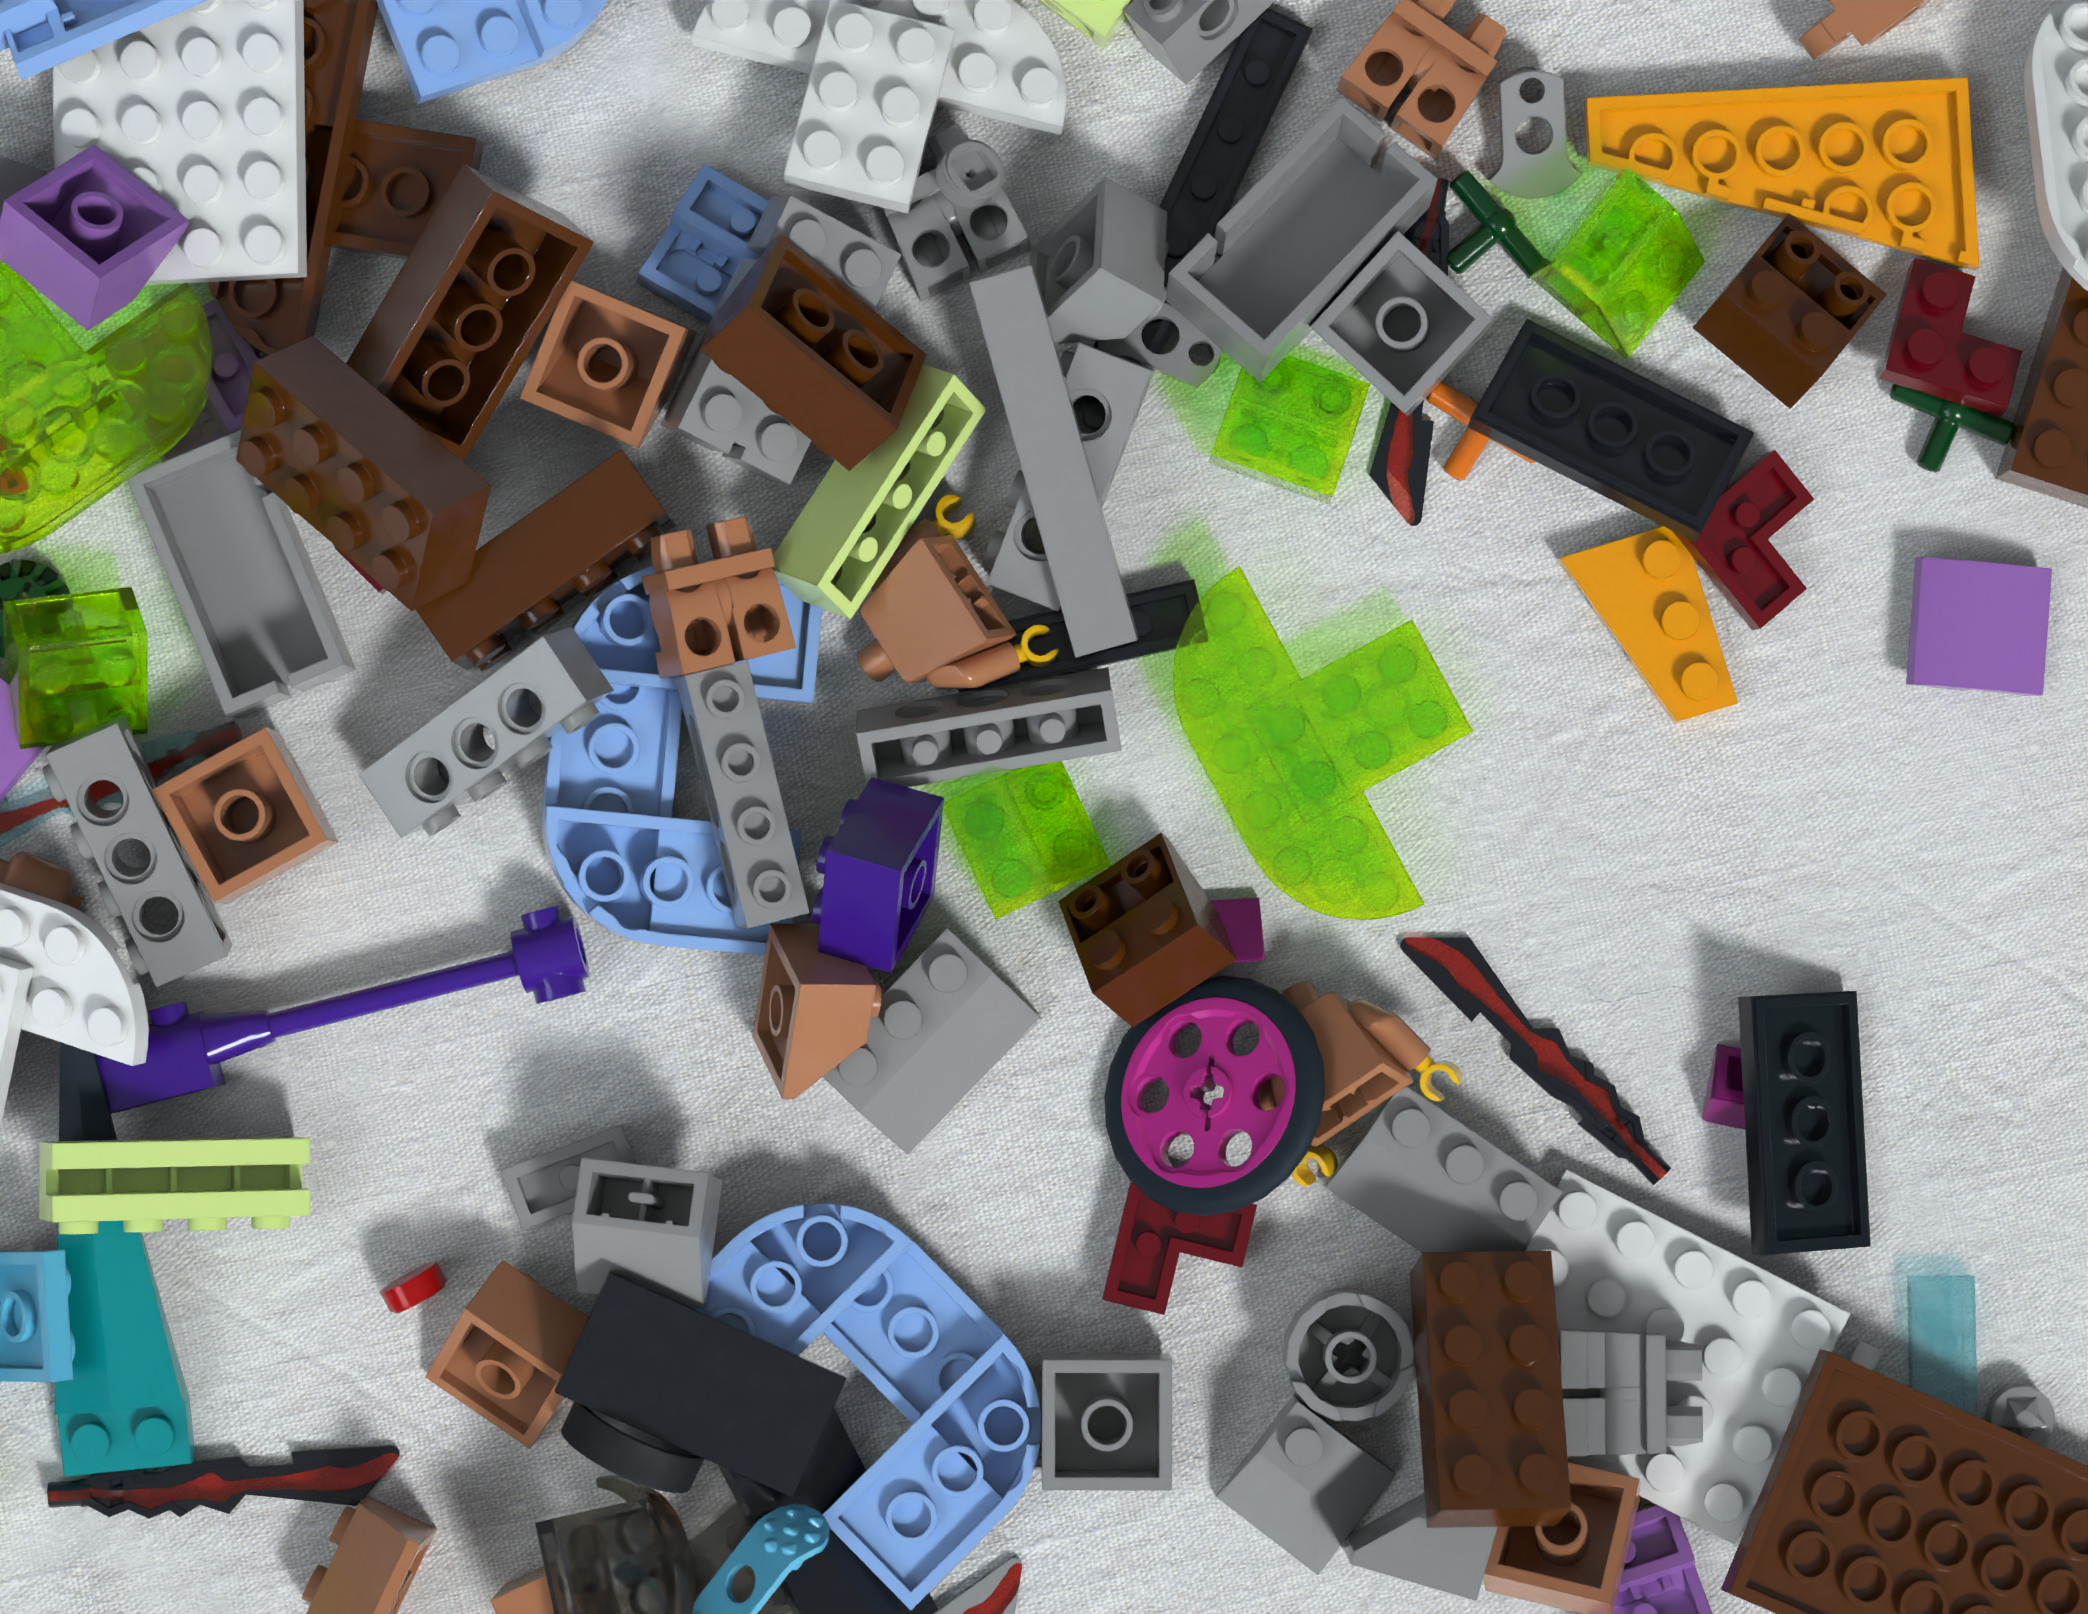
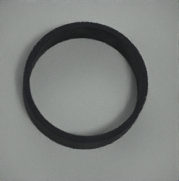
[561,1401,704,1493]

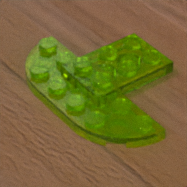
[0,260,214,554]
[1172,566,1473,920]

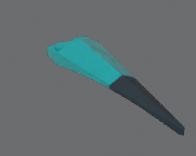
[55,1042,196,1477]

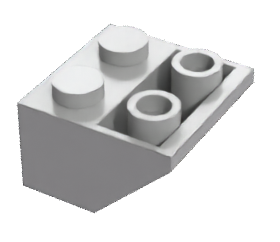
[572,1158,723,1308]

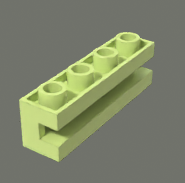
[39,1136,310,1234]

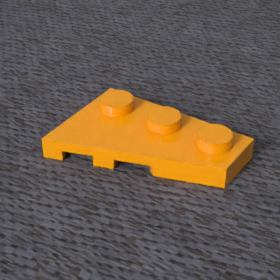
[1558,526,1738,723]

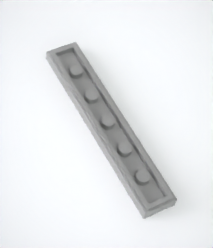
[969,265,1139,658]

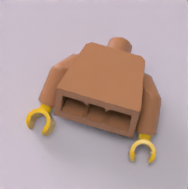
[857,494,1059,689]
[1259,982,1463,1186]

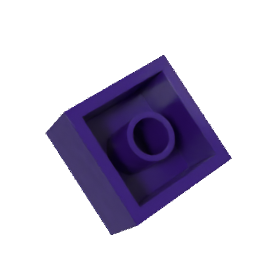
[812,777,944,972]

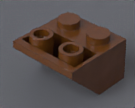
[1692,213,1887,409]
[1058,833,1237,1027]

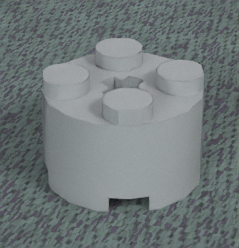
[1283,1288,1414,1421]

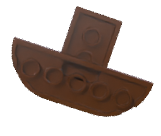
[207,0,484,355]

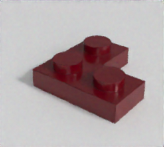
[1879,258,2022,417]
[1674,450,1814,631]
[1102,1182,1257,1315]

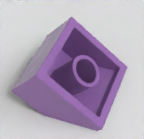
[0,144,189,330]

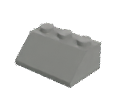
[823,928,1040,1155]
[1325,1086,1562,1253]

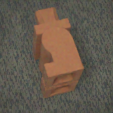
[1336,0,1506,160]
[642,516,796,678]

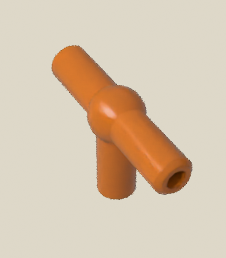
[1426,381,1536,481]

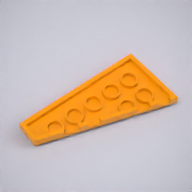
[1584,77,1979,271]

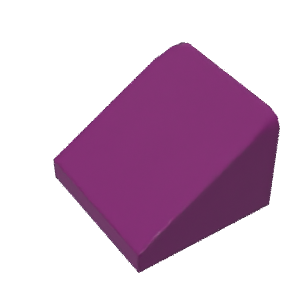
[1210,897,1265,963]
[1702,1044,1745,1130]

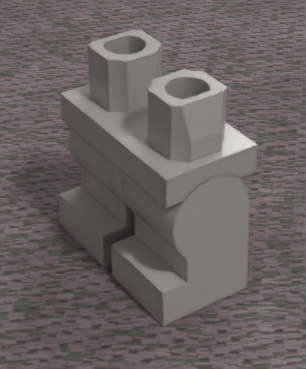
[881,124,1031,302]
[1560,1329,1703,1457]

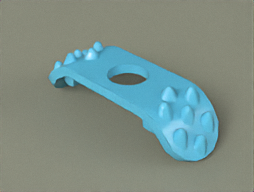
[691,1504,830,1614]

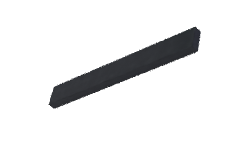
[1073,8,1313,433]

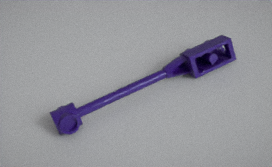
[96,906,590,1114]

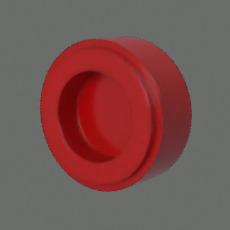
[379,1261,447,1314]

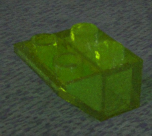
[1530,168,1705,359]
[1208,355,1370,504]
[3,587,148,749]
[943,761,1112,921]

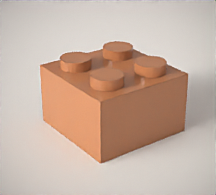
[152,727,339,904]
[1483,1462,1640,1614]

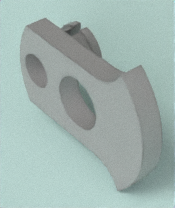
[1487,66,1583,199]
[1097,303,1222,388]

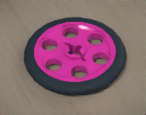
[1104,976,1325,1216]

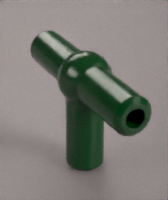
[1447,170,1548,279]
[1889,384,2015,473]

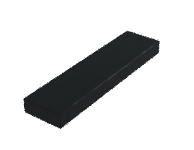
[958,579,1208,693]

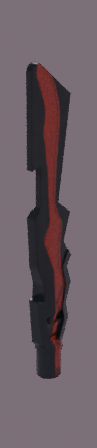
[1369,177,1449,526]
[1400,937,1671,1185]
[47,1445,400,1519]

